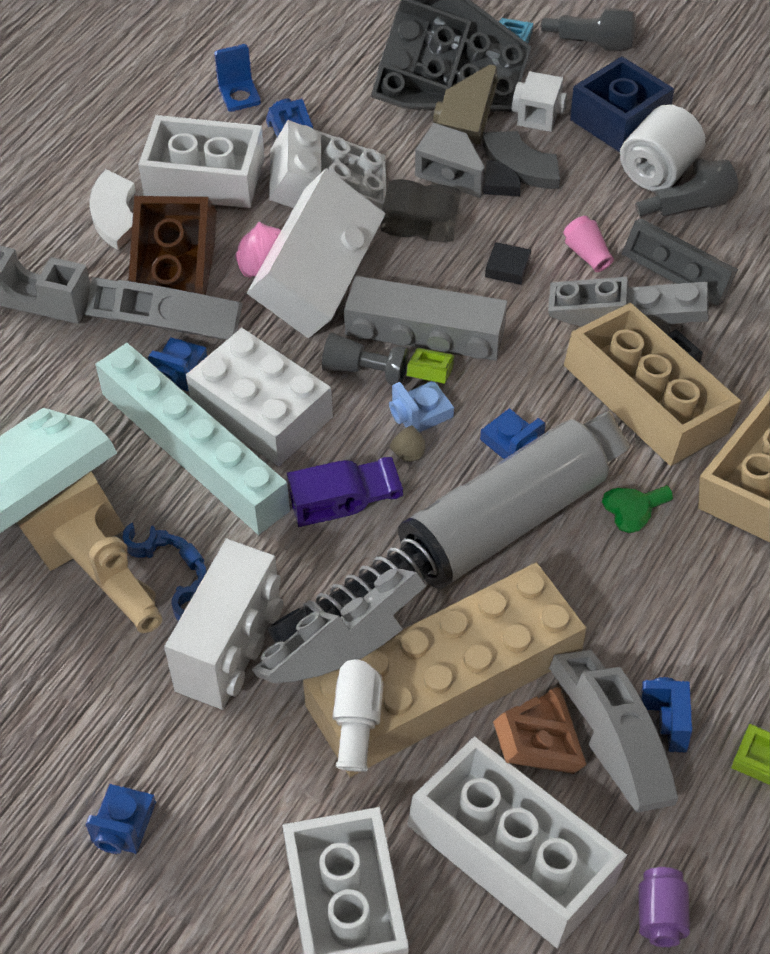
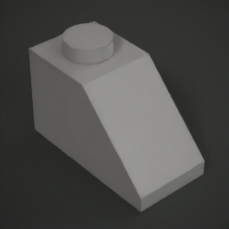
[415,123,484,198]

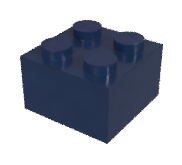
[570,56,675,152]

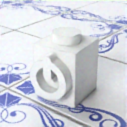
[512,71,567,132]

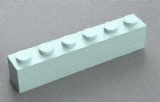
[95,343,290,535]

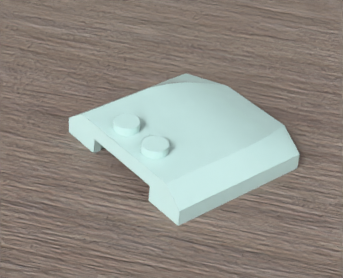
[0,408,117,533]

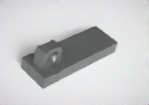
[622,218,738,306]

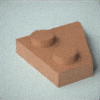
[493,687,587,774]

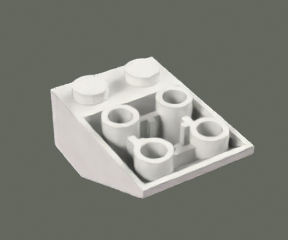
[269,120,387,209]

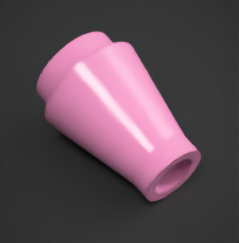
[563,216,614,272]

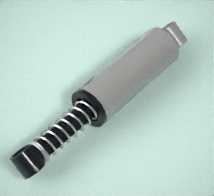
[267,411,630,643]

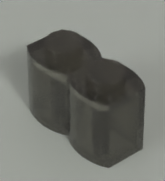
[381,179,462,243]

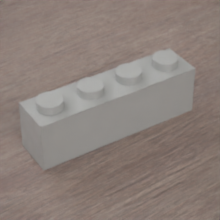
[344,276,507,361]

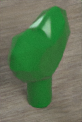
[601,485,673,533]

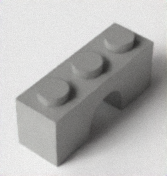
[0,246,91,324]

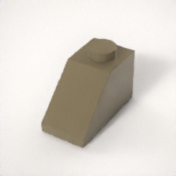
[433,65,498,145]

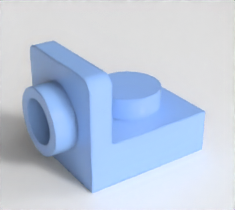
[389,381,454,432]

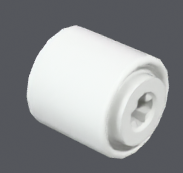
[620,105,705,191]

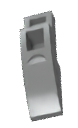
[85,277,242,340]
[548,277,709,334]
[252,568,426,683]
[549,650,678,813]

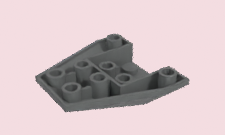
[370,0,532,112]

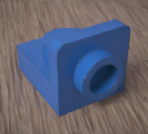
[266,99,314,137]
[148,337,207,391]
[480,408,546,459]
[640,677,692,753]
[85,784,156,854]

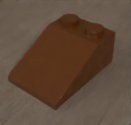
[128,196,217,295]

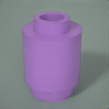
[639,867,690,947]

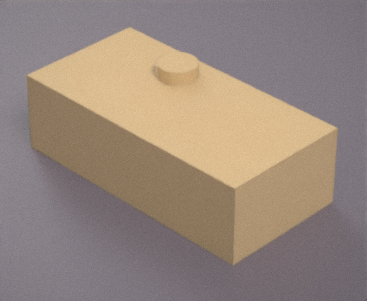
[564,303,741,466]
[698,389,770,542]

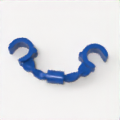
[122,523,207,621]

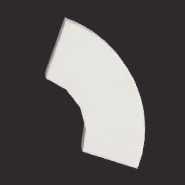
[90,169,136,250]

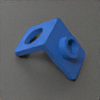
[214,44,261,112]

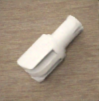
[333,659,383,772]

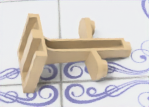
[17,471,163,633]

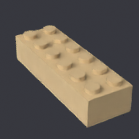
[303,562,586,777]

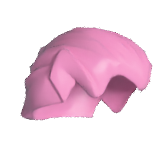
[235,222,281,278]

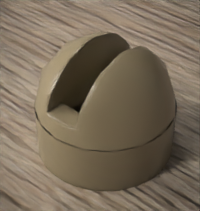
[390,425,426,462]

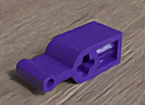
[287,457,403,528]

